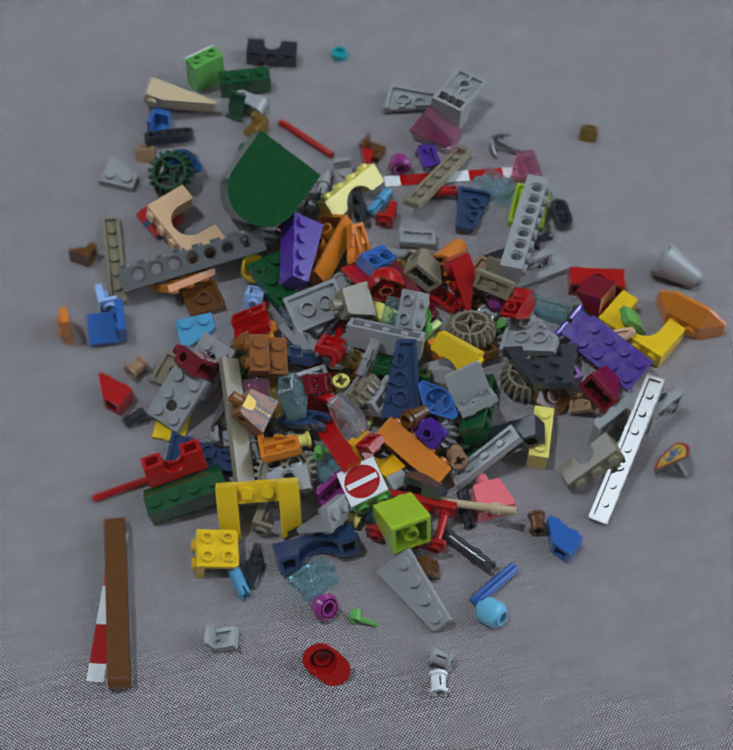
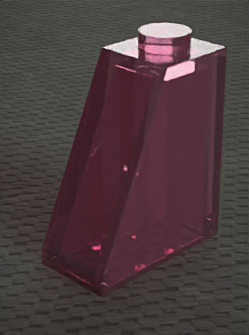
[409,104,463,149]

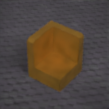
[243,110,269,137]

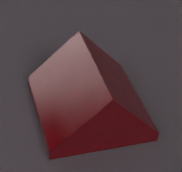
[575,274,617,318]

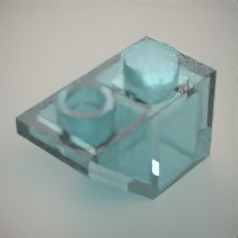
[277,373,308,421]

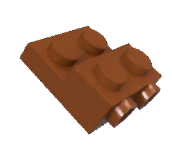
[244,334,288,377]

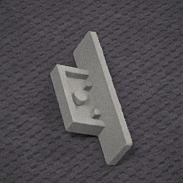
[516,248,571,288]

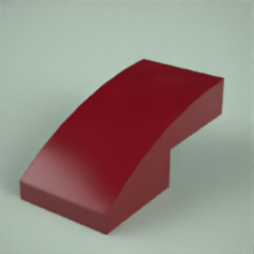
[302,373,334,395]

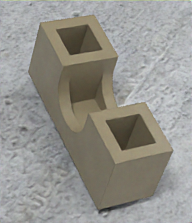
[558,433,625,492]

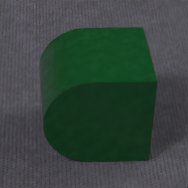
[219,130,321,227]

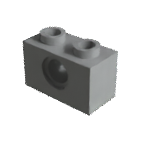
[266,462,313,494]

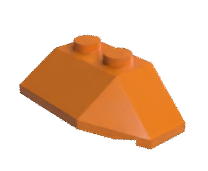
[655,289,727,340]

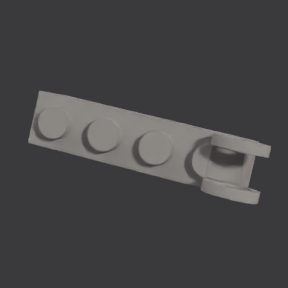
[340,317,426,361]

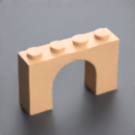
[146,185,226,264]

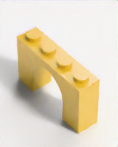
[598,290,686,367]
[419,331,485,421]

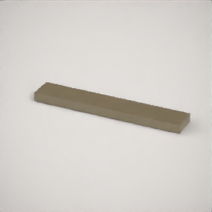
[404,146,472,210]
[101,216,129,306]

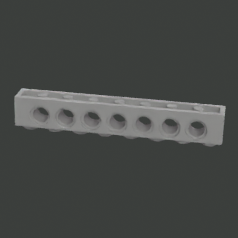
[499,174,551,283]

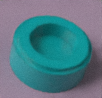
[331,46,348,62]

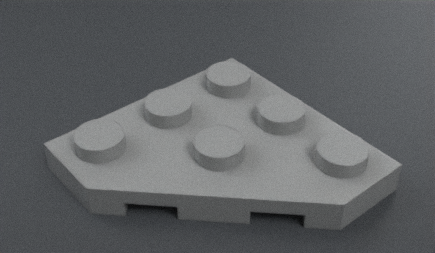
[499,311,559,356]

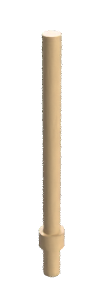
[442,498,517,515]

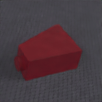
[578,365,620,415]

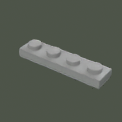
[449,425,523,489]

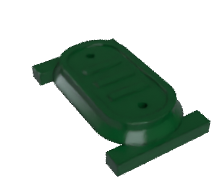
[225,89,246,123]

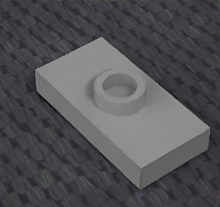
[399,228,436,249]

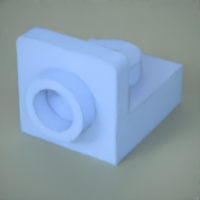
[94,284,117,312]
[244,285,266,310]

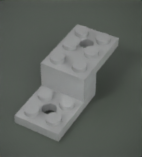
[412,67,488,151]
[146,332,238,433]
[588,387,685,448]

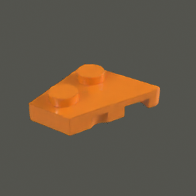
[56,306,74,345]

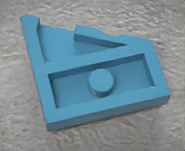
[174,312,216,347]

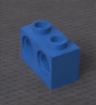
[355,244,397,276]

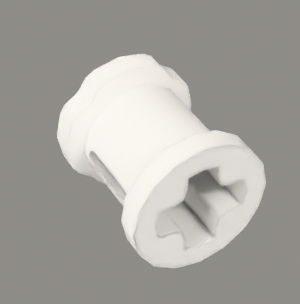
[428,669,449,697]

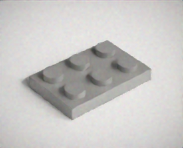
[283,278,340,332]

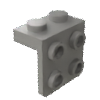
[444,361,499,418]
[297,494,350,535]

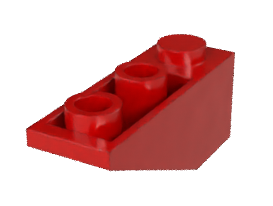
[443,252,475,312]

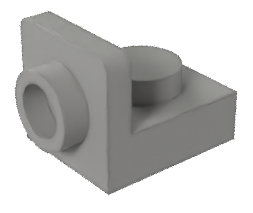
[333,157,353,183]
[210,424,230,449]

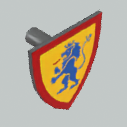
[653,442,691,478]

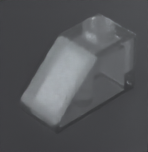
[327,392,369,439]

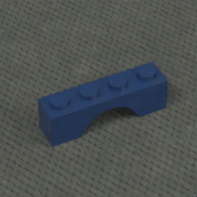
[272,523,360,575]

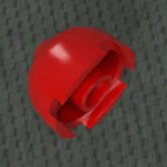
[367,267,405,302]

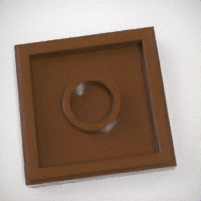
[179,279,227,317]

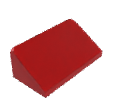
[340,264,369,284]

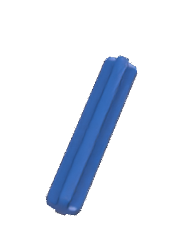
[470,562,519,607]

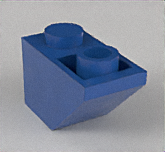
[546,514,584,564]

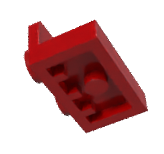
[314,334,347,368]

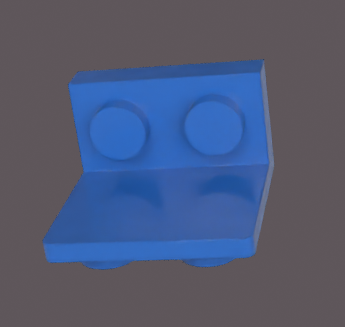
[86,298,128,347]

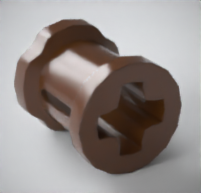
[527,509,547,536]

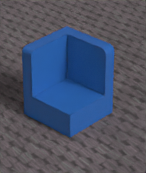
[147,107,172,131]

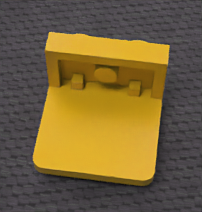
[190,529,239,578]

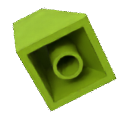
[373,492,431,554]

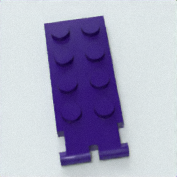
[554,304,653,391]

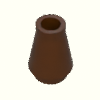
[400,404,430,428]

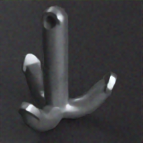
[488,132,521,159]

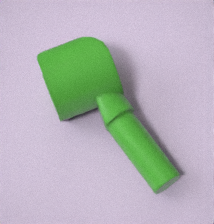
[495,318,506,333]
[313,445,330,461]
[349,609,378,628]

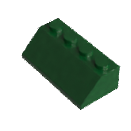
[143,463,226,526]

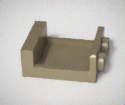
[473,256,517,300]

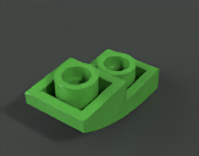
[619,305,646,336]

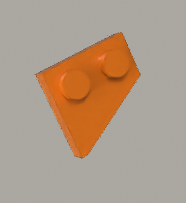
[347,222,371,264]
[257,433,302,463]

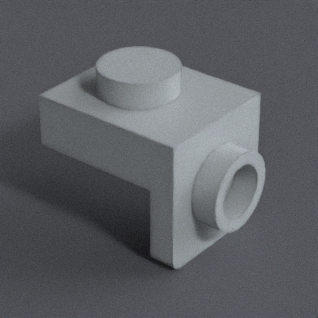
[203,625,239,653]

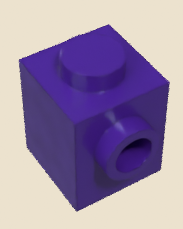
[415,417,450,450]

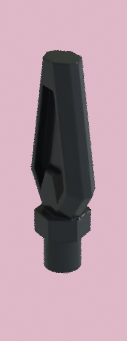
[245,543,265,590]

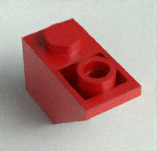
[499,287,536,319]
[98,372,134,416]

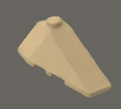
[143,77,216,112]

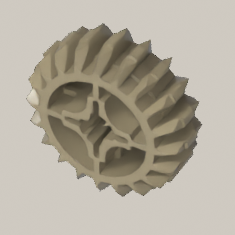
[445,308,496,349]
[500,354,537,403]

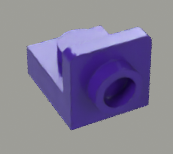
[414,143,440,169]

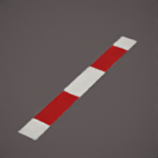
[384,167,519,187]
[86,533,128,682]

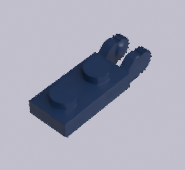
[277,408,332,432]

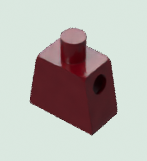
[172,344,219,381]

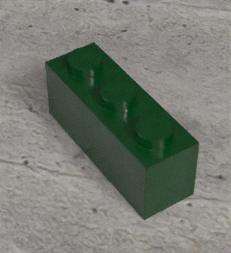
[218,66,271,98]

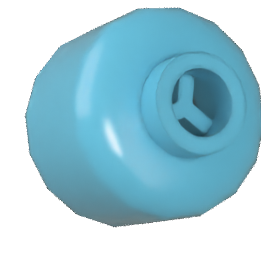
[475,597,508,628]

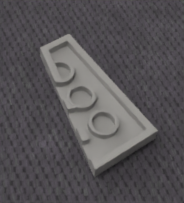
[376,549,452,632]

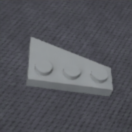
[383,84,436,112]

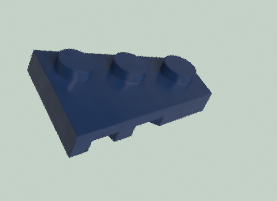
[455,186,493,234]
[286,341,322,366]

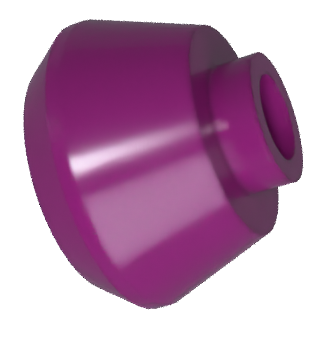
[388,153,412,175]
[487,294,507,313]
[311,593,338,622]

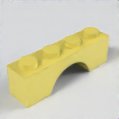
[316,163,384,214]

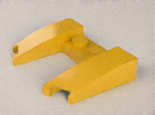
[215,477,302,541]

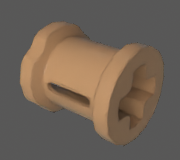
[124,355,149,380]
[446,444,468,469]

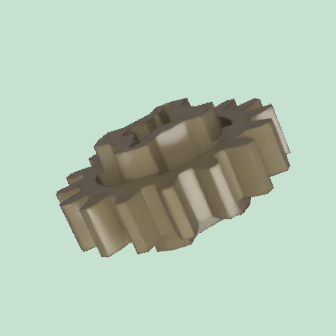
[345,374,381,411]

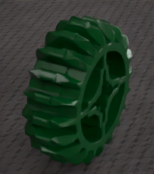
[147,149,195,195]

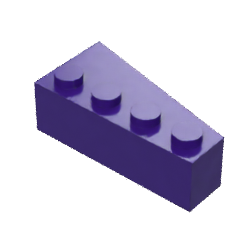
[280,212,323,290]

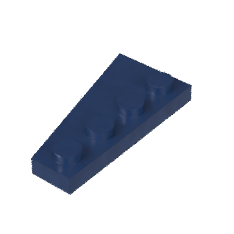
[380,339,420,419]
[166,430,233,475]

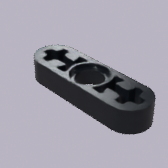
[144,127,194,146]

